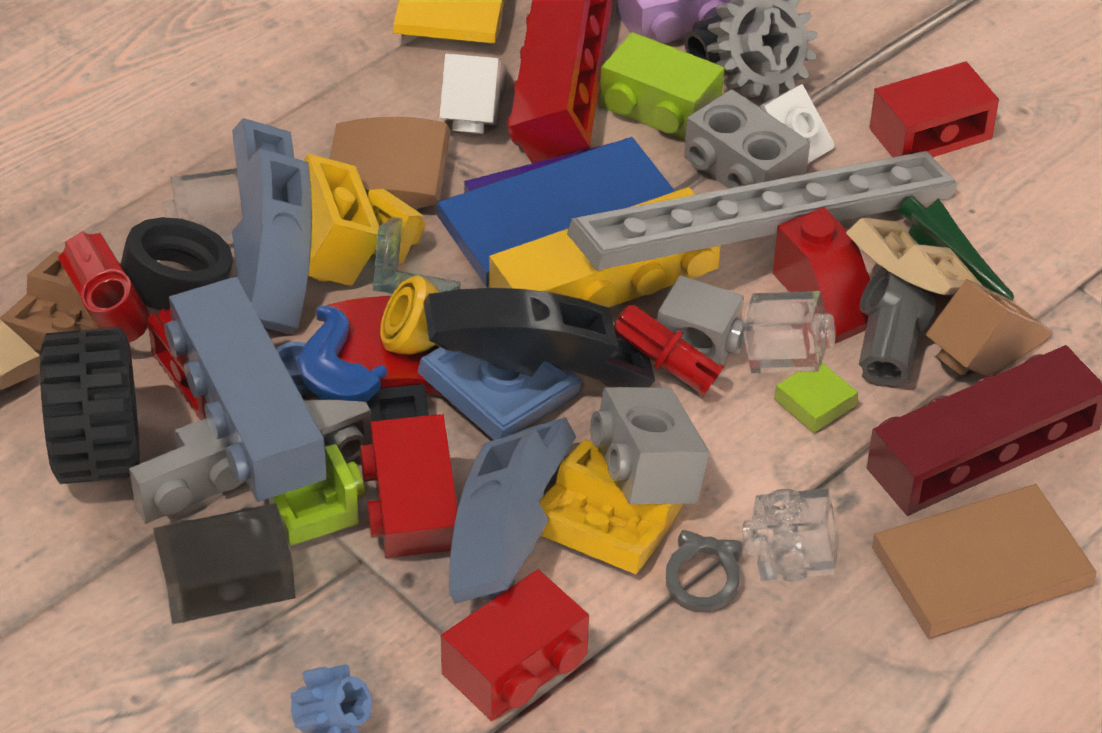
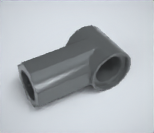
[859,268,937,387]

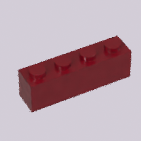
[866,345,1102,516]

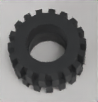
[40,327,140,484]

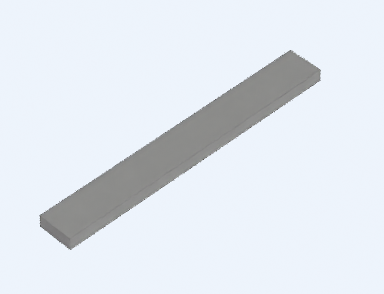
[567,151,958,270]

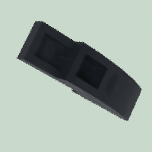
[423,288,655,387]

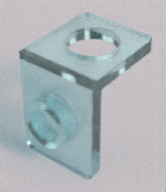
[373,217,461,294]

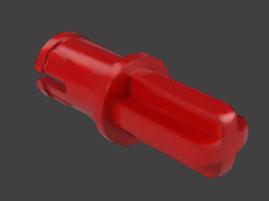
[614,305,725,397]

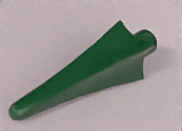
[899,196,1014,301]

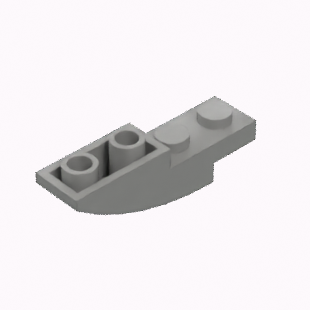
[129,400,371,524]

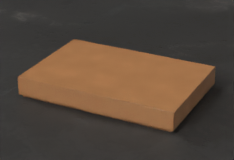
[872,484,1097,639]

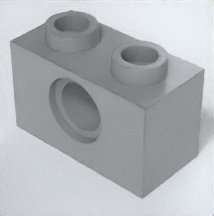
[590,387,710,504]

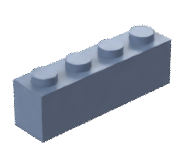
[164,276,327,502]

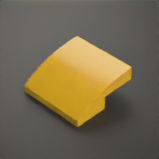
[393,0,506,43]
[539,439,683,574]

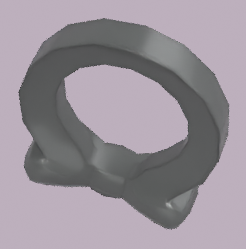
[666,530,742,613]

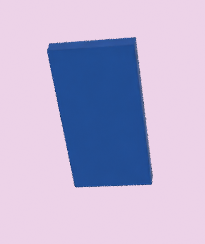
[437,137,675,287]

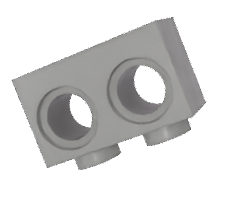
[684,89,810,188]

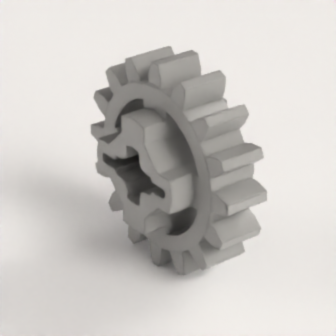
[707,0,818,99]

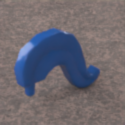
[298,306,387,402]

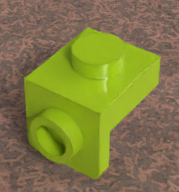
[269,444,365,546]

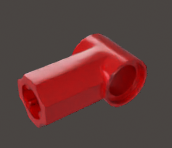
[58,231,150,343]

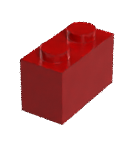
[869,61,999,157]
[360,414,458,558]
[441,569,589,721]

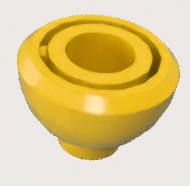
[380,275,441,355]

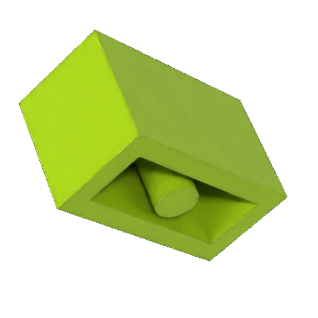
[600,32,724,140]

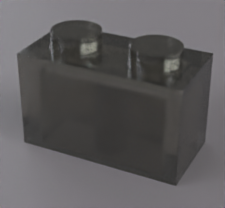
[153,503,296,624]

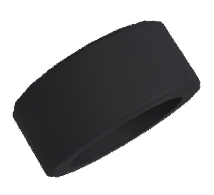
[120,217,233,311]

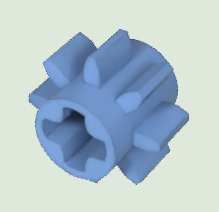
[290,664,372,733]

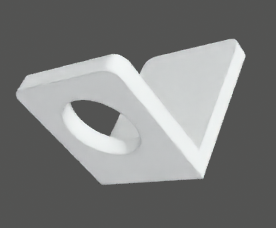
[759,84,835,163]

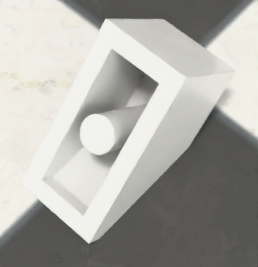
[439,54,507,134]

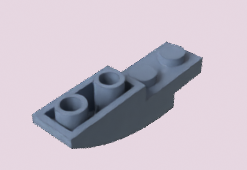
[232,118,312,335]
[449,417,576,604]

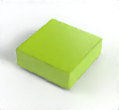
[774,359,859,433]

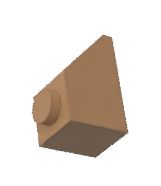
[925,279,1052,376]

